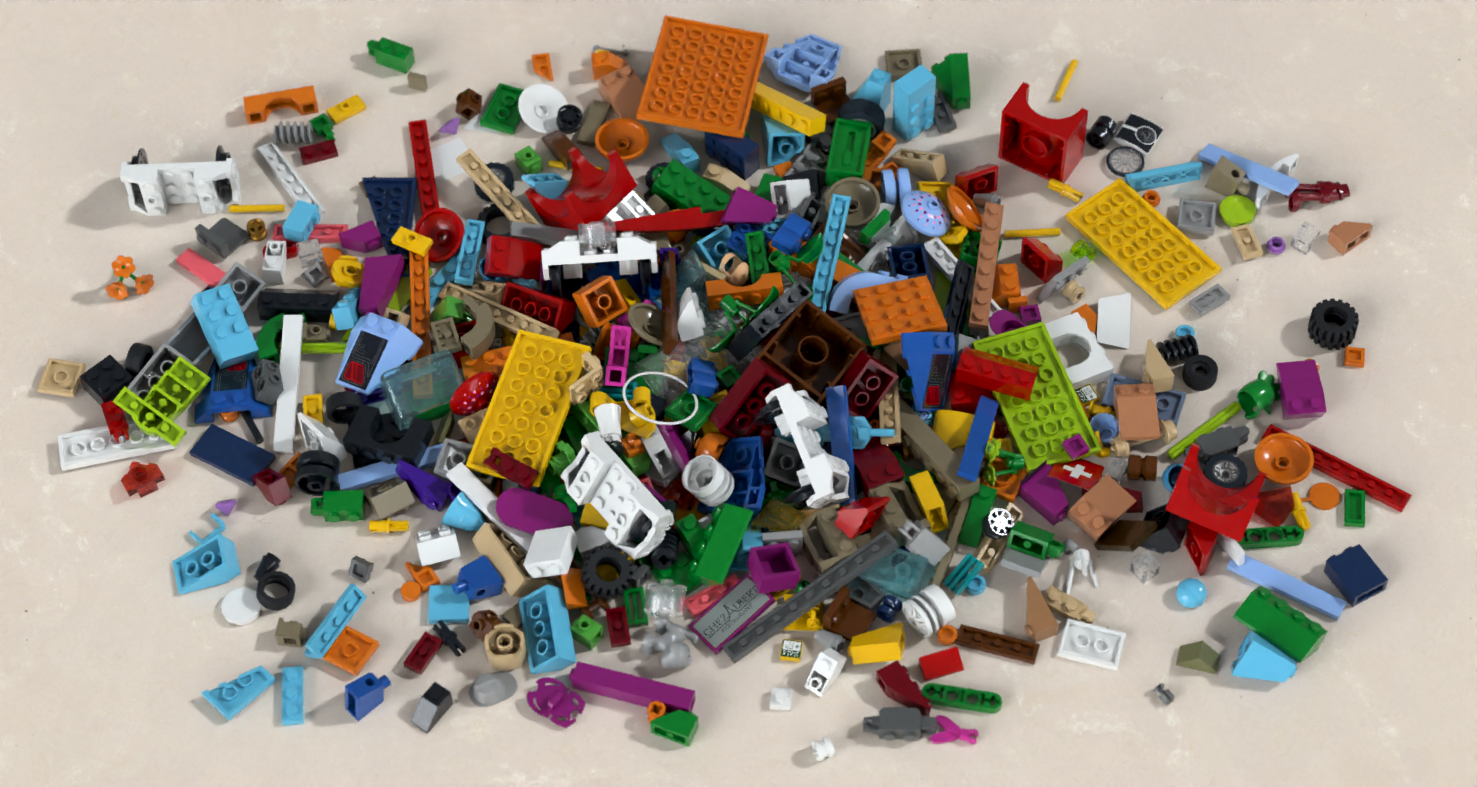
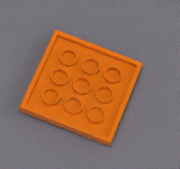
[853,275,948,346]

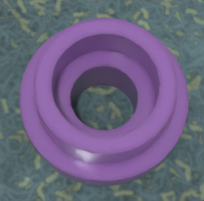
[1267,237,1286,254]

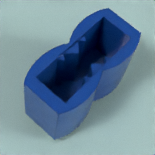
[771,212,812,256]
[687,357,718,398]

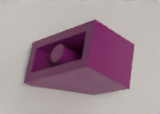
[338,220,383,254]

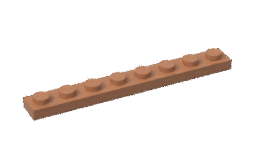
[968,202,1004,330]

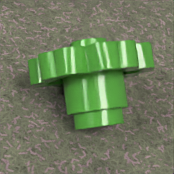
[547,440,577,476]

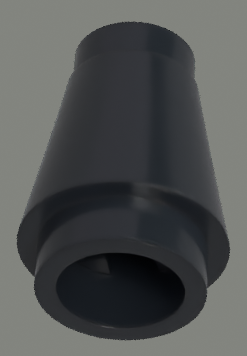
[253,552,281,581]

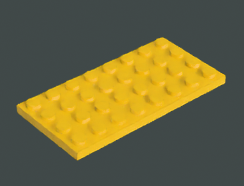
[1065,178,1222,311]
[465,329,592,487]

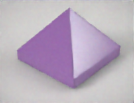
[439,117,459,134]
[215,498,237,516]

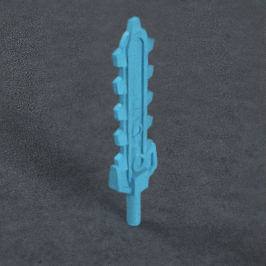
[774,416,895,449]

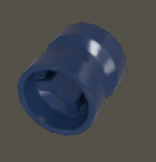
[876,594,903,623]

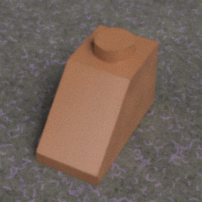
[1327,221,1373,255]

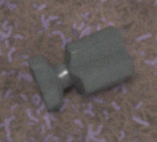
[1153,683,1175,705]

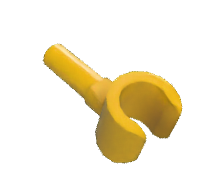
[1094,431,1110,458]

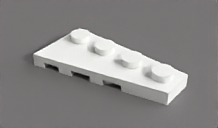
[857,214,920,273]

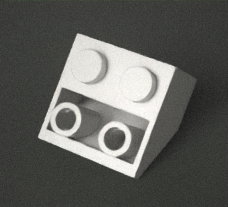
[770,179,811,219]
[677,287,706,342]
[414,525,461,566]

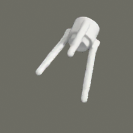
[1065,549,1099,595]

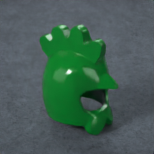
[1237,370,1281,420]

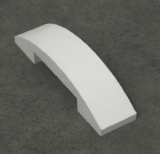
[1255,154,1299,212]

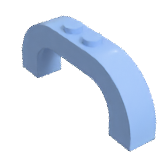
[827,270,908,314]

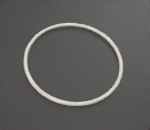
[622,372,698,425]

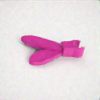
[929,715,978,744]

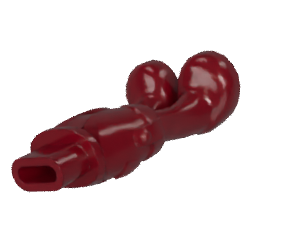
[1284,181,1350,212]

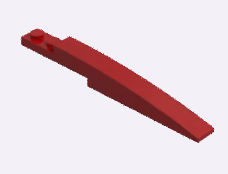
[589,201,773,233]

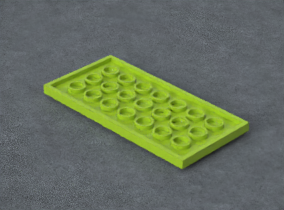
[972,322,1101,474]

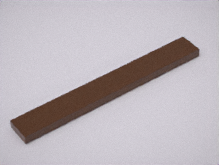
[661,250,678,355]

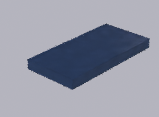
[189,424,276,487]

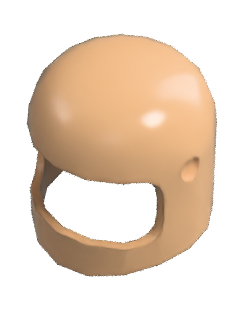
[718,253,751,287]

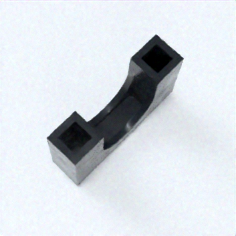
[342,404,435,468]

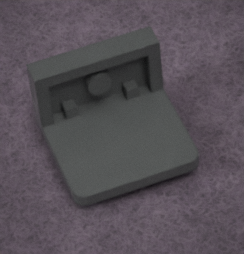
[195,218,249,259]

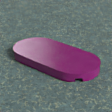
[496,488,573,535]

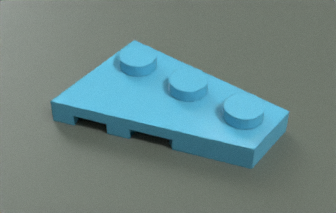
[201,666,276,721]

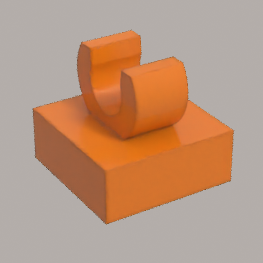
[621,432,646,459]

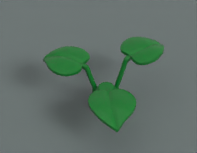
[768,233,823,301]
[708,286,779,353]

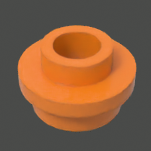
[1142,190,1160,207]

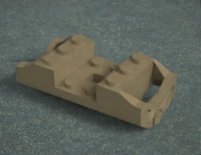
[797,480,931,576]

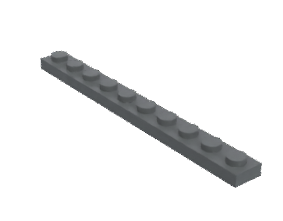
[722,530,899,664]

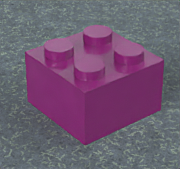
[747,542,801,594]

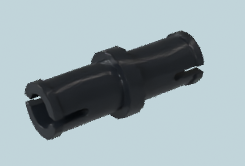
[433,620,466,657]

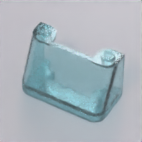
[380,350,464,430]

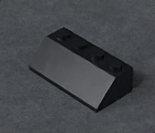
[257,288,340,323]

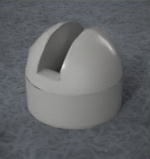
[1063,538,1079,556]

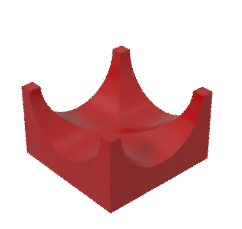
[525,147,637,232]
[1165,443,1267,542]

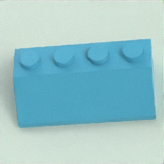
[519,584,576,674]

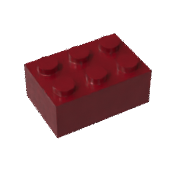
[836,350,899,420]

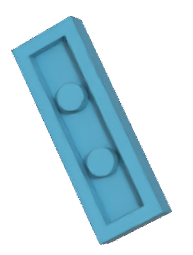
[282,666,304,726]

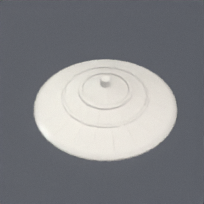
[518,84,568,133]

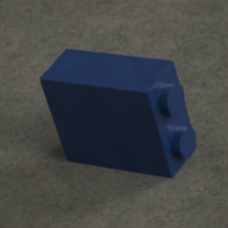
[1324,544,1388,607]

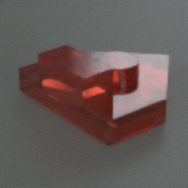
[121,461,165,497]
[660,477,698,511]
[1254,486,1295,527]

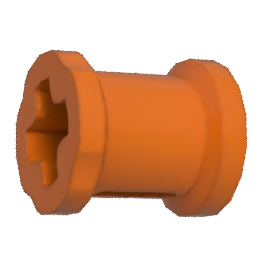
[647,701,666,723]

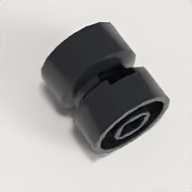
[1085,115,1118,150]

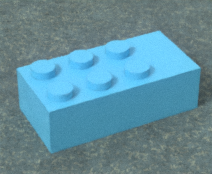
[892,64,936,142]
[191,283,259,369]

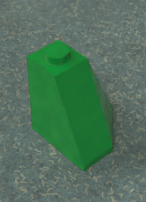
[931,53,971,110]

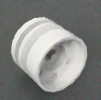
[682,455,734,507]
[902,584,956,638]

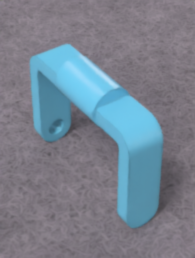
[189,513,226,545]

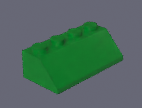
[687,503,753,587]
[1233,586,1328,663]

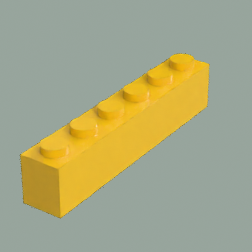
[751,82,826,137]

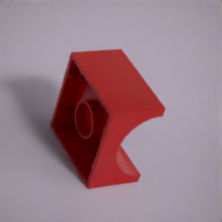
[998,82,1088,183]

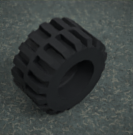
[1308,299,1359,350]
[581,545,633,600]

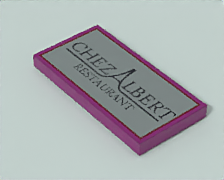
[688,573,775,655]

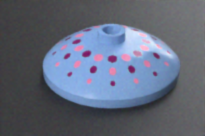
[901,190,951,237]

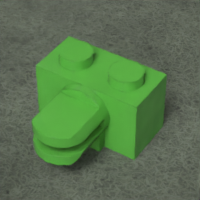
[431,295,474,330]

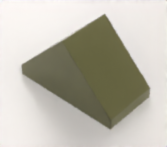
[1176,641,1220,674]

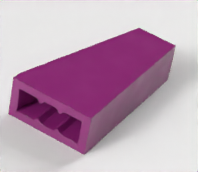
[358,254,406,317]

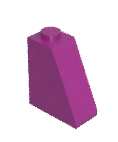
[719,186,778,225]
[1020,464,1069,526]

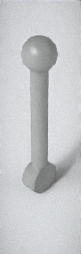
[593,45,629,56]

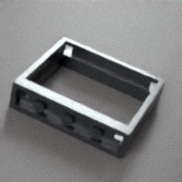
[726,279,813,362]

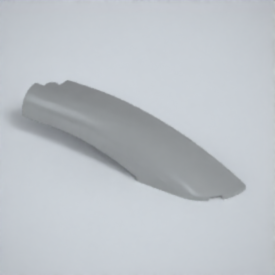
[127,261,266,400]

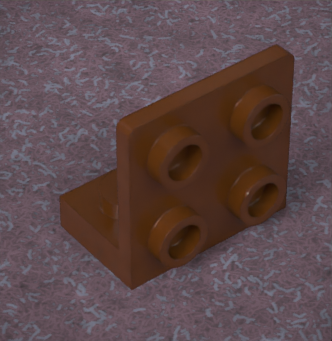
[811,77,850,125]
[823,586,877,642]

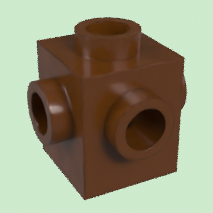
[455,88,482,120]
[468,610,503,642]

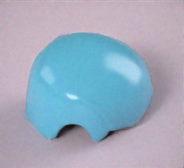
[1176,578,1207,608]

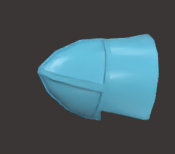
[442,491,486,531]

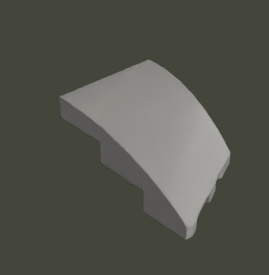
[785,141,828,190]

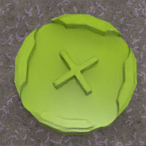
[1219,195,1256,227]

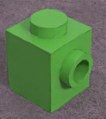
[514,146,543,175]
[571,614,604,650]

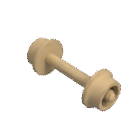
[1110,419,1177,458]

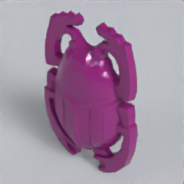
[527,677,586,728]

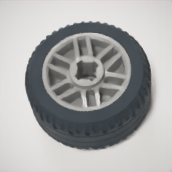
[838,99,885,142]

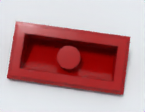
[918,647,964,682]

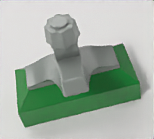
[859,208,899,245]

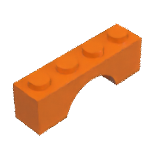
[243,85,319,125]
[705,272,784,311]

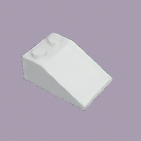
[297,412,348,462]

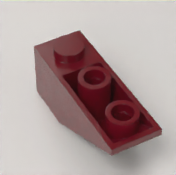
[876,660,931,717]

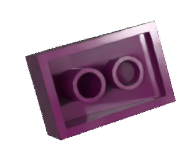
[1276,360,1327,420]

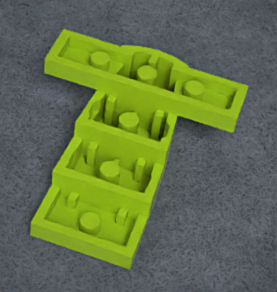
[113,356,211,448]

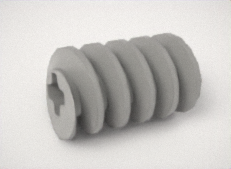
[274,121,313,144]

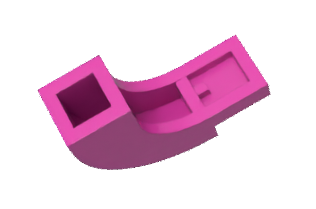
[605,325,632,387]

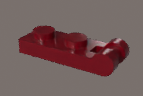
[482,447,539,490]

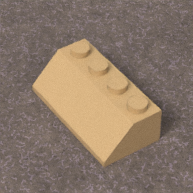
[471,523,552,597]

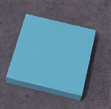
[428,585,470,624]

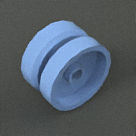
[880,167,911,208]

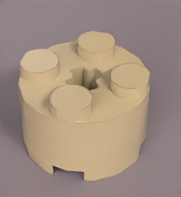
[484,623,527,671]

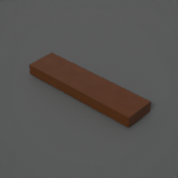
[956,624,1040,665]

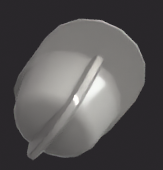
[469,671,517,707]

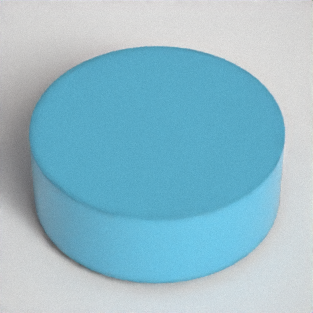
[1175,325,1195,339]
[966,574,986,595]

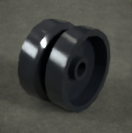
[294,450,340,496]

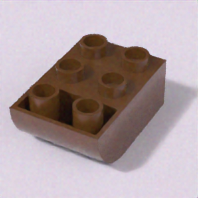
[757,299,867,430]

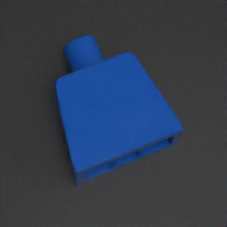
[452,555,504,601]
[345,673,391,721]

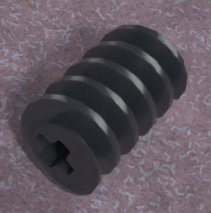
[1156,334,1199,364]
[651,529,680,570]

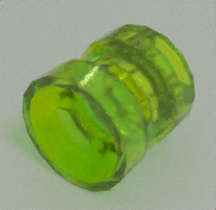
[1070,239,1097,263]

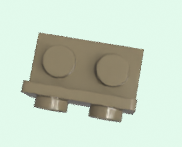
[428,317,462,362]

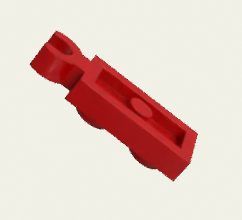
[101,400,129,443]

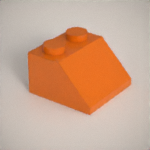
[992,263,1021,308]

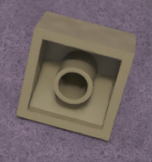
[364,477,415,520]

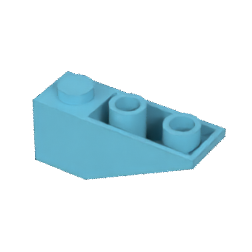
[332,287,362,330]

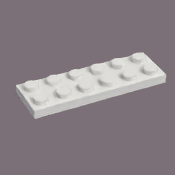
[57,420,178,471]

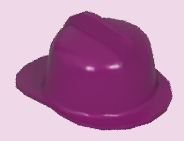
[990,310,1027,335]

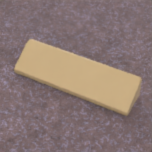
[973,502,1025,574]

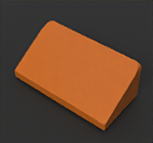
[321,247,348,283]
[561,568,587,610]

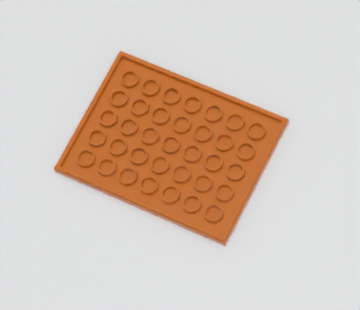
[636,15,769,138]

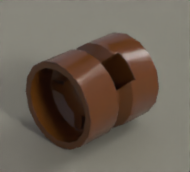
[1127,454,1157,482]

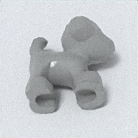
[642,614,699,668]

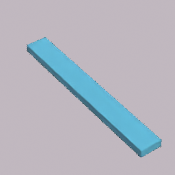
[811,194,851,313]

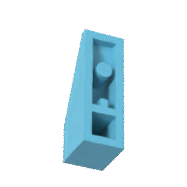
[659,133,700,173]
[521,173,568,199]

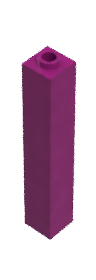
[569,661,696,713]

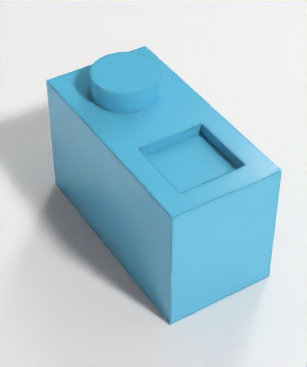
[282,200,321,244]

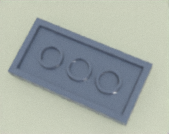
[1101,373,1187,427]

